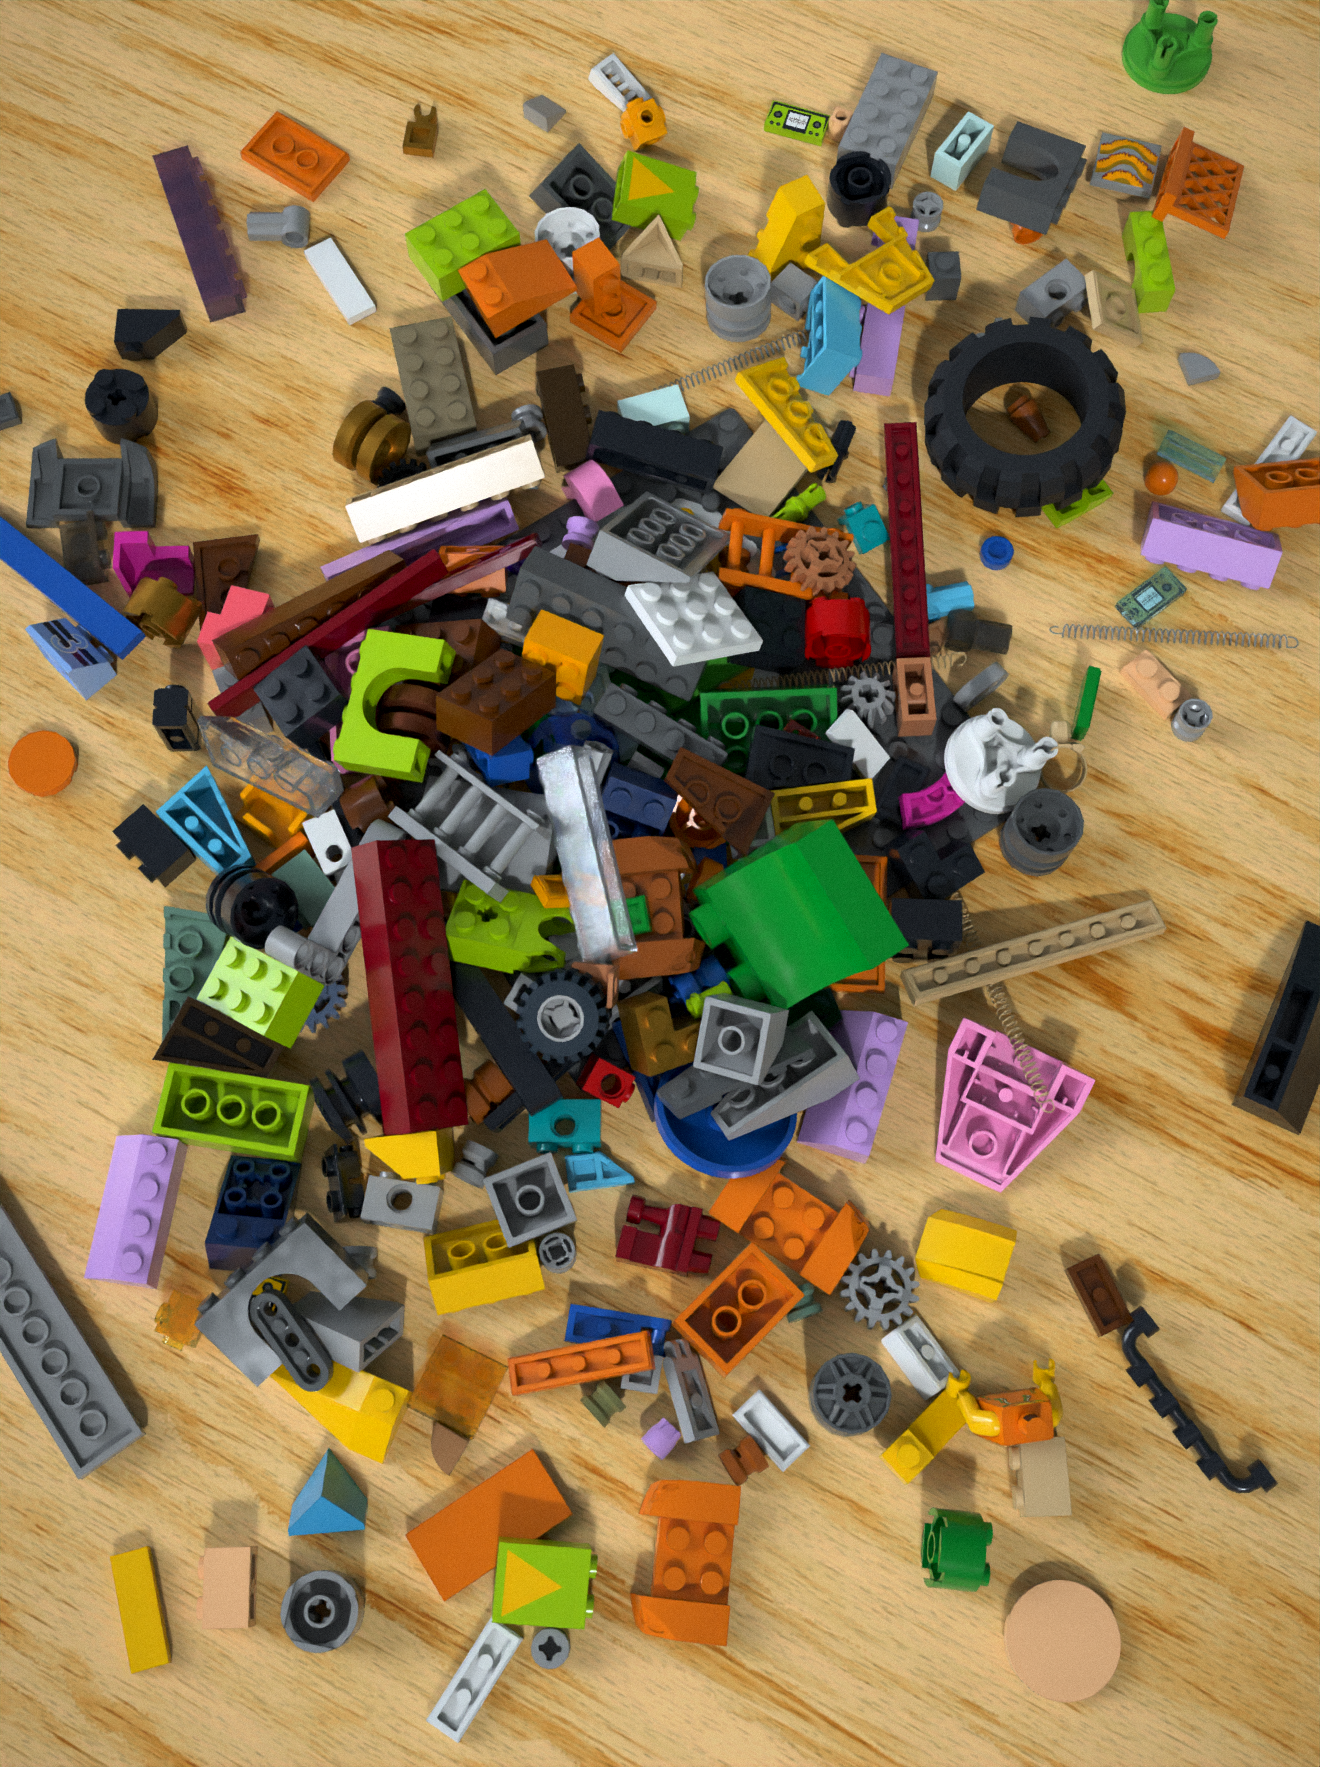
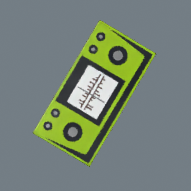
[764,100,830,146]

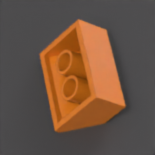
[1233,457,1320,531]

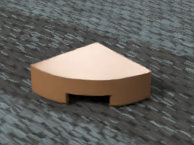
[929,618,946,659]
[431,1423,469,1476]

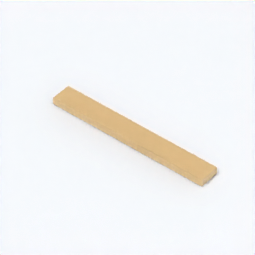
[900,899,1167,1006]

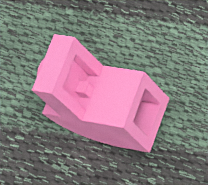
[561,460,624,522]

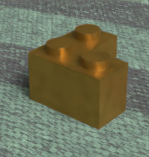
[616,991,701,1077]

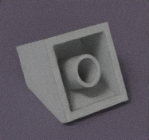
[693,993,789,1085]
[483,1152,577,1248]

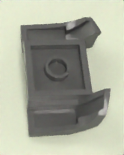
[26,438,158,528]

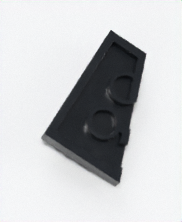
[744,725,855,791]

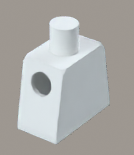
[302,810,352,884]

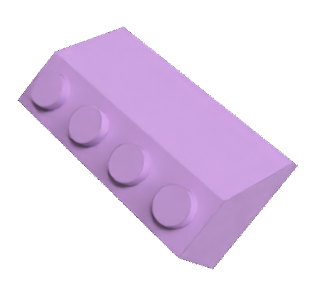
[1141,501,1283,590]
[797,1010,908,1164]
[84,1134,188,1289]

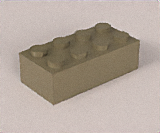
[389,316,477,457]

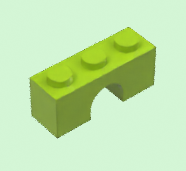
[1122,211,1176,313]

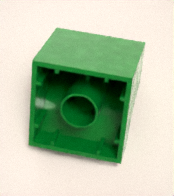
[689,819,909,1009]

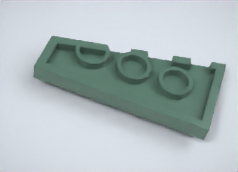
[162,906,230,1041]

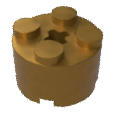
[121,577,203,649]

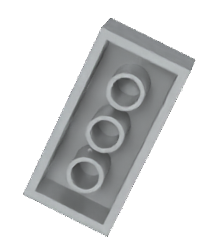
[836,53,938,189]

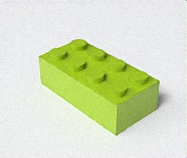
[152,1062,315,1164]

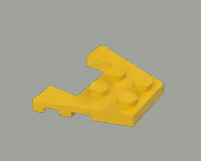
[804,206,935,315]

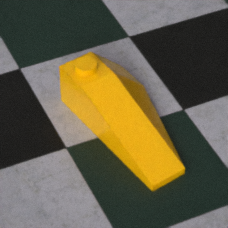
[270,1360,414,1464]

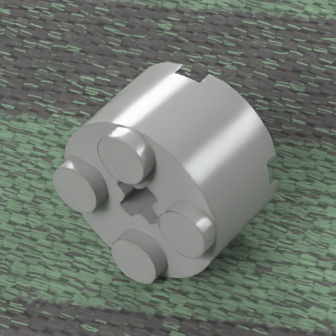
[280,1570,365,1653]

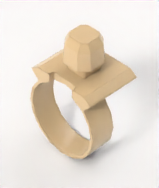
[1040,721,1088,793]

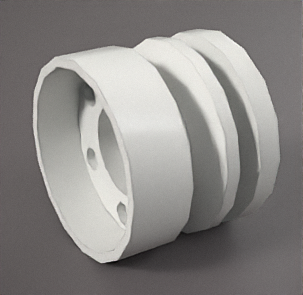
[534,207,601,295]

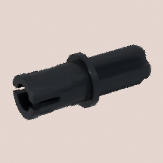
[816,420,856,483]

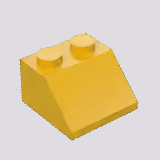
[364,1127,455,1184]

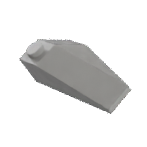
[710,1011,860,1140]

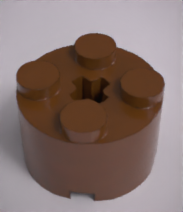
[339,774,409,840]

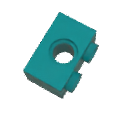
[528,1099,602,1154]

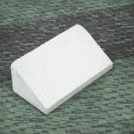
[881,1314,960,1400]

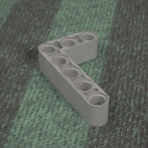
[265,819,411,986]

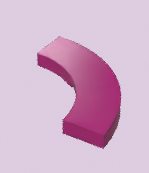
[899,771,965,830]

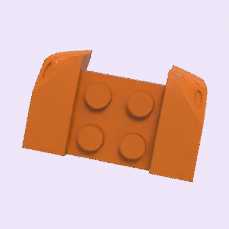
[708,1157,869,1295]
[630,1480,741,1646]

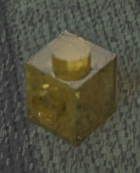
[154,1289,202,1351]

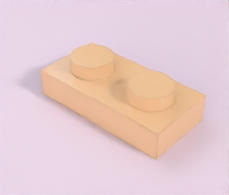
[1120,649,1192,720]

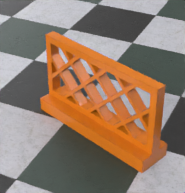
[1151,127,1244,239]

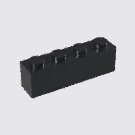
[585,410,723,495]

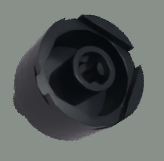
[827,151,891,228]
[85,369,158,445]

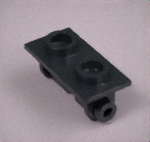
[321,1144,364,1223]

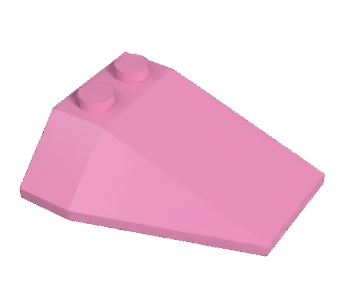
[935,1017,1095,1193]

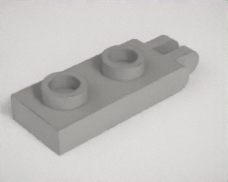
[663,1338,720,1444]

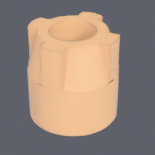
[827,106,853,142]

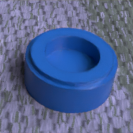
[980,536,1014,570]

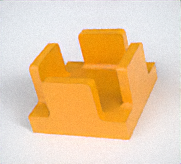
[234,766,331,849]

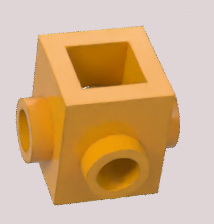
[620,97,668,151]

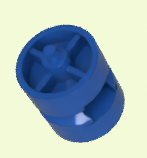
[668,955,733,1015]

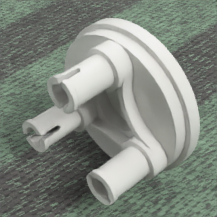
[944,708,1058,814]

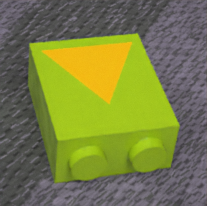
[611,150,699,241]
[491,1536,598,1630]

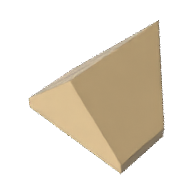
[621,215,683,288]

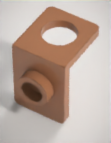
[571,961,620,1009]

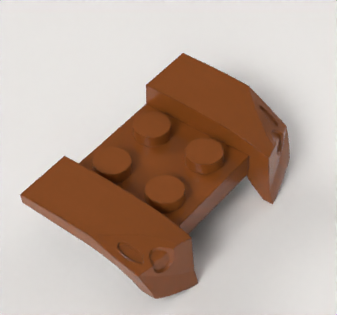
[603,836,705,980]

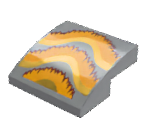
[1090,132,1162,199]

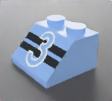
[25,618,117,700]

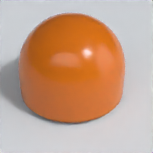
[1144,461,1179,496]

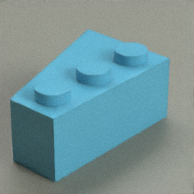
[797,276,862,396]
[156,766,257,876]

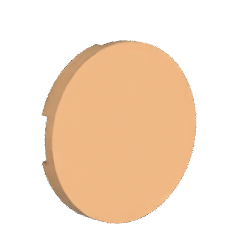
[1004,1580,1121,1702]

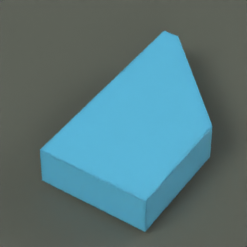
[565,1151,635,1193]

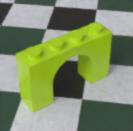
[333,629,456,783]

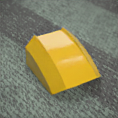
[915,1209,1017,1303]

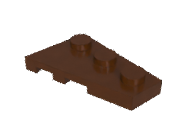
[193,534,260,631]
[664,747,775,857]

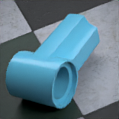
[926,581,974,624]

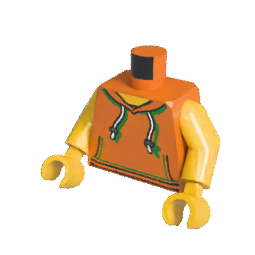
[945,1358,1063,1446]

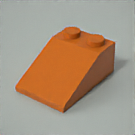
[458,239,578,338]
[672,1242,805,1379]

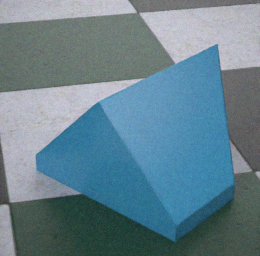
[288,1448,368,1536]

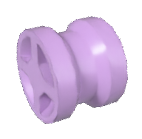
[562,516,599,550]

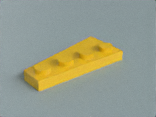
[734,357,838,473]

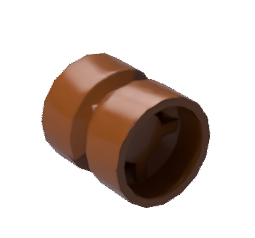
[463,1059,515,1126]

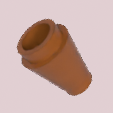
[1007,394,1051,444]

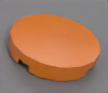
[8,730,78,797]

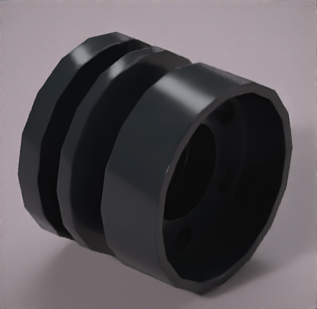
[206,864,299,949]
[309,1049,383,1145]

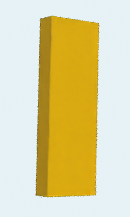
[110,1546,172,1674]

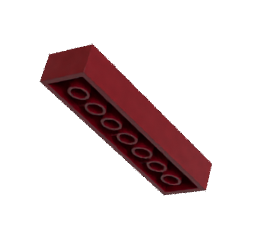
[351,839,469,1136]

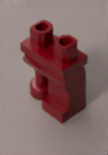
[615,1194,721,1278]

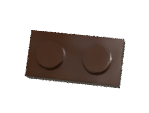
[1064,1254,1134,1338]

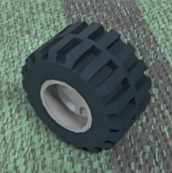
[516,967,612,1063]

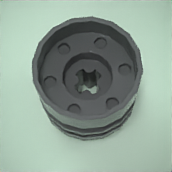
[999,788,1084,877]
[808,1353,892,1437]

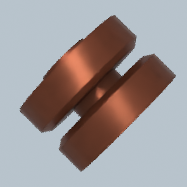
[377,684,451,759]

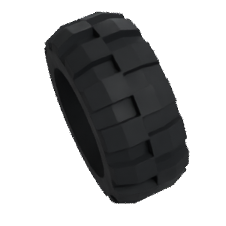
[924,317,1126,517]

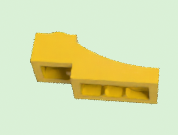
[878,1378,971,1485]

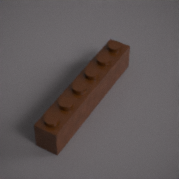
[212,550,407,681]

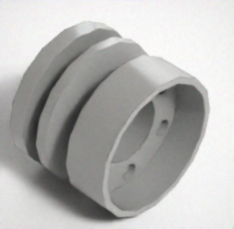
[705,255,771,342]

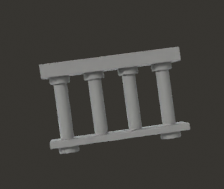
[388,750,551,902]

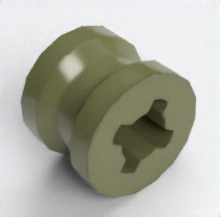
[580,1380,626,1428]

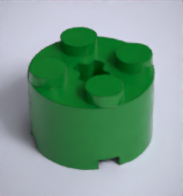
[921,1507,993,1592]

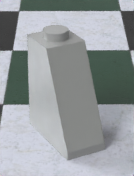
[290,1291,404,1373]

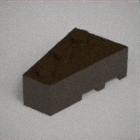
[535,364,592,473]
[152,996,284,1078]

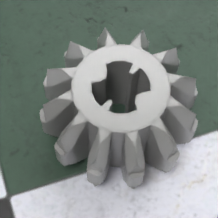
[838,670,896,730]

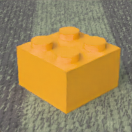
[522,609,604,705]

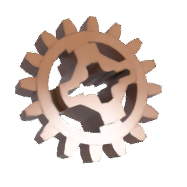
[783,526,857,597]

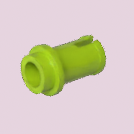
[686,981,733,1019]

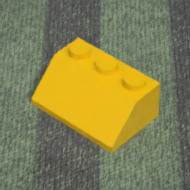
[423,1219,545,1315]

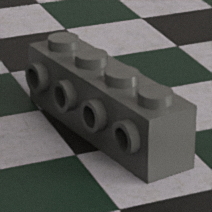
[593,683,729,768]

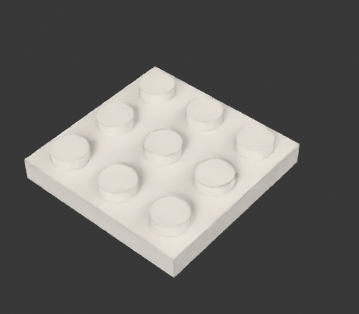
[624,572,763,667]

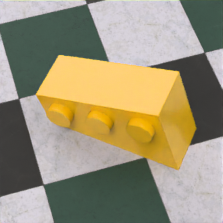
[747,175,825,281]
[770,778,877,836]

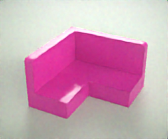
[113,531,195,597]

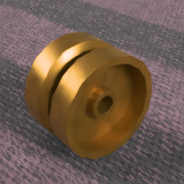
[332,400,411,485]

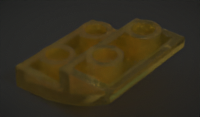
[407,1334,508,1440]

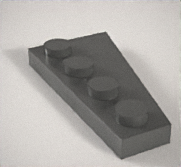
[656,1025,815,1120]

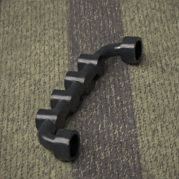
[1121,1306,1278,1494]

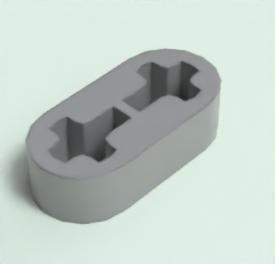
[953,662,1009,712]

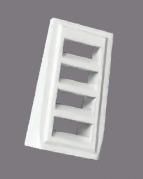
[588,53,652,112]

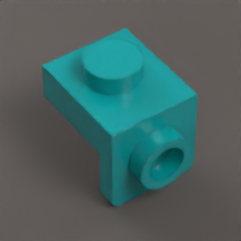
[837,501,890,554]

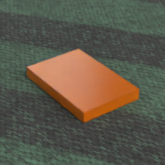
[240,111,350,203]

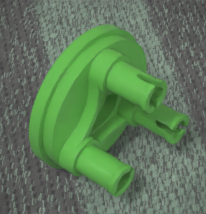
[1122,0,1218,94]

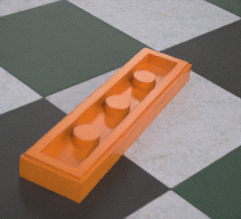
[507,1331,656,1396]

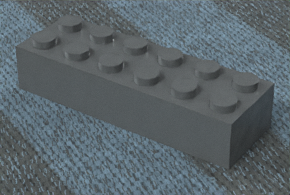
[505,546,709,702]

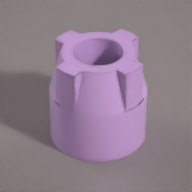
[641,1418,681,1460]

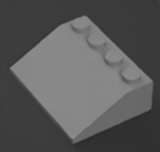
[586,491,730,583]
[415,775,568,895]

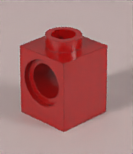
[575,1053,636,1109]

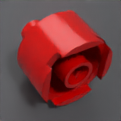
[805,597,871,669]

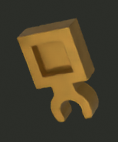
[402,104,438,158]

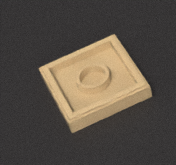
[1084,270,1143,348]

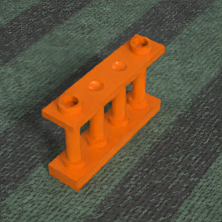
[716,508,854,612]

